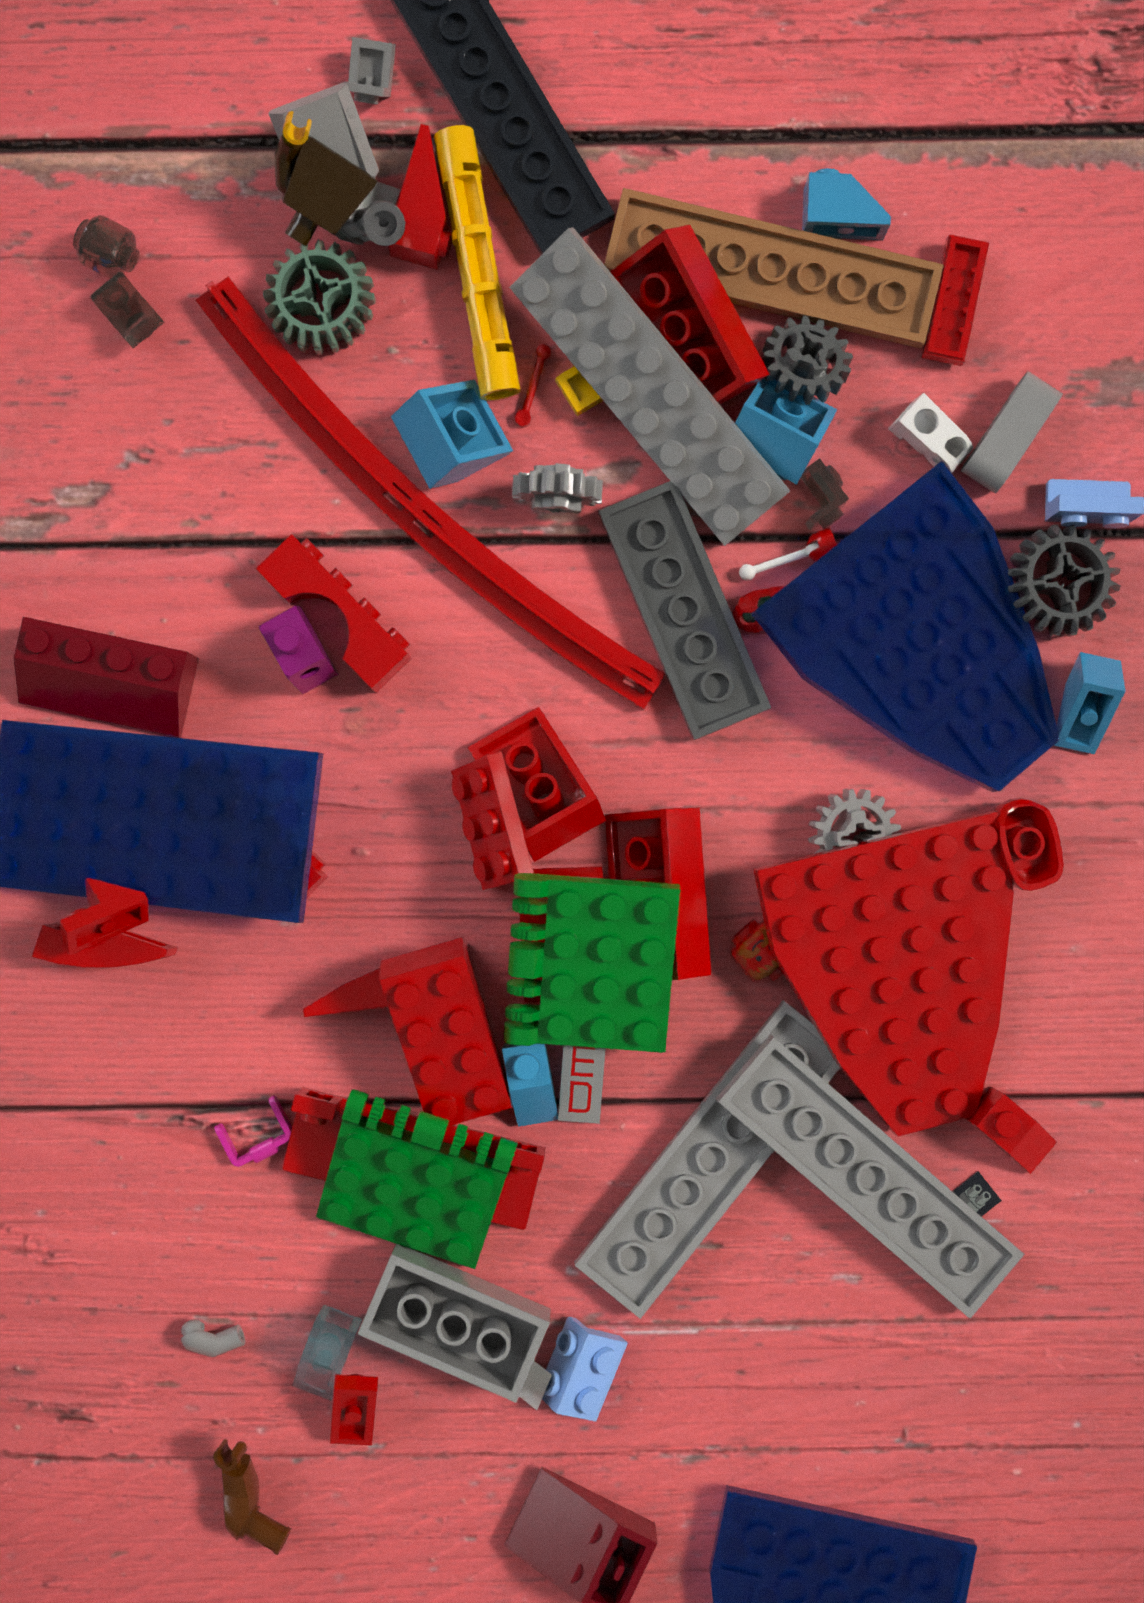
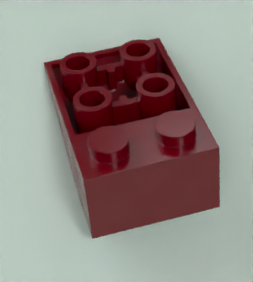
[505,1467,658,1603]

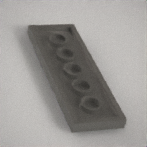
[598,481,771,741]

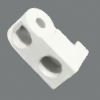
[888,393,973,475]

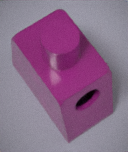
[258,606,339,694]

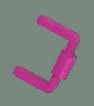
[214,1095,292,1167]

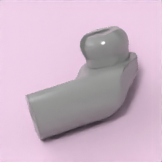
[181,1319,246,1357]

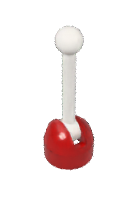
[739,527,839,581]

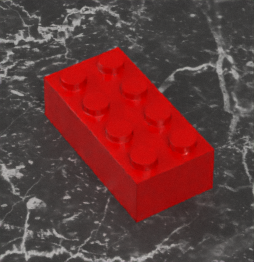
[379,937,512,1126]

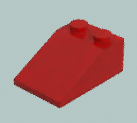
[467,707,606,862]

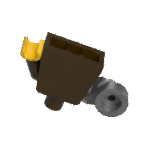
[274,111,405,246]

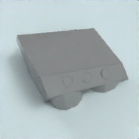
[268,82,379,177]

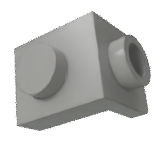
[344,37,396,104]

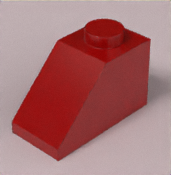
[966,1087,1057,1174]

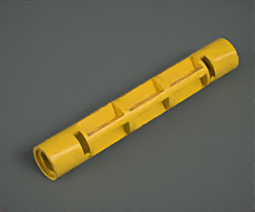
[433,125,521,401]

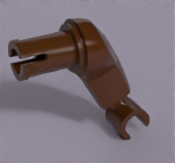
[213,1439,292,1555]

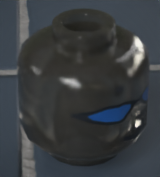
[73,215,140,279]

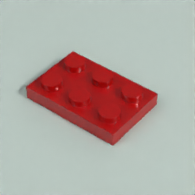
[451,752,534,890]

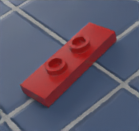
[921,234,989,366]

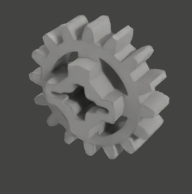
[512,463,603,515]
[808,788,901,854]

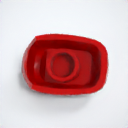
[994,798,1064,891]

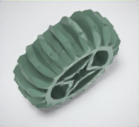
[263,239,376,355]

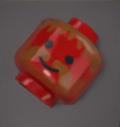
[730,919,783,982]

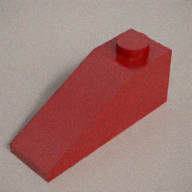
[388,124,452,270]

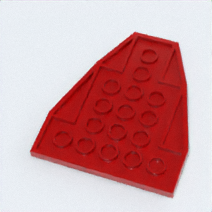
[753,811,1014,1137]

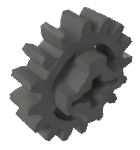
[762,316,853,405]

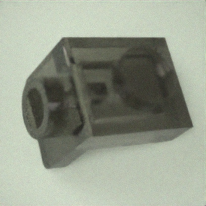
[90,272,165,349]
[801,458,849,530]

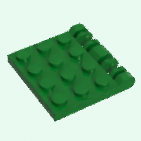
[503,873,680,1053]
[316,1089,518,1269]

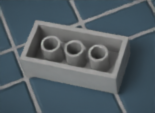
[358,1244,551,1403]

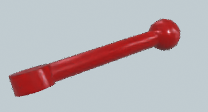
[515,344,552,428]

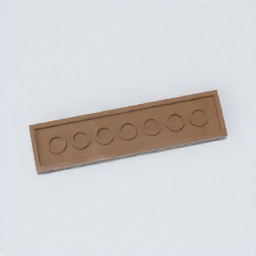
[604,188,944,349]

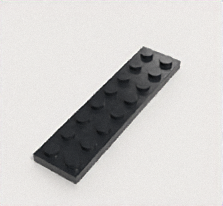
[390,0,615,255]

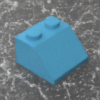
[735,378,837,485]
[391,380,513,489]

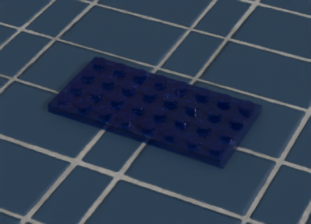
[0,720,324,923]

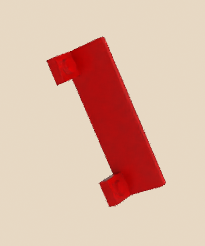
[282,1087,546,1230]

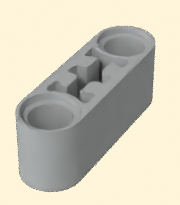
[961,371,1063,493]

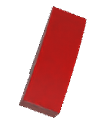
[31,923,178,968]

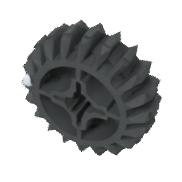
[1005,525,1121,637]

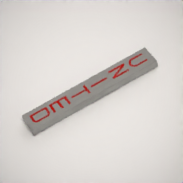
[558,876,618,1124]

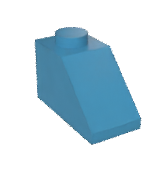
[802,168,891,240]
[1054,652,1126,754]
[502,1043,558,1127]

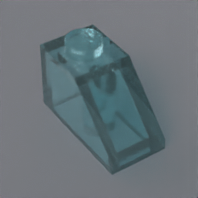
[292,1305,362,1401]

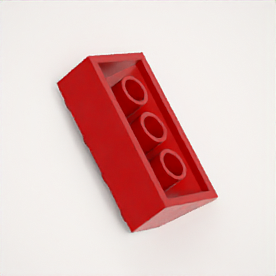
[610,225,770,405]
[605,807,711,980]

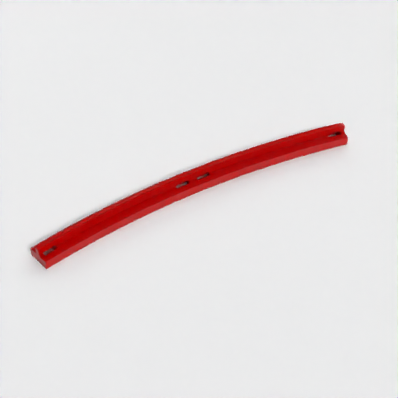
[195,276,666,711]

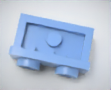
[1045,479,1144,529]
[542,1317,628,1422]

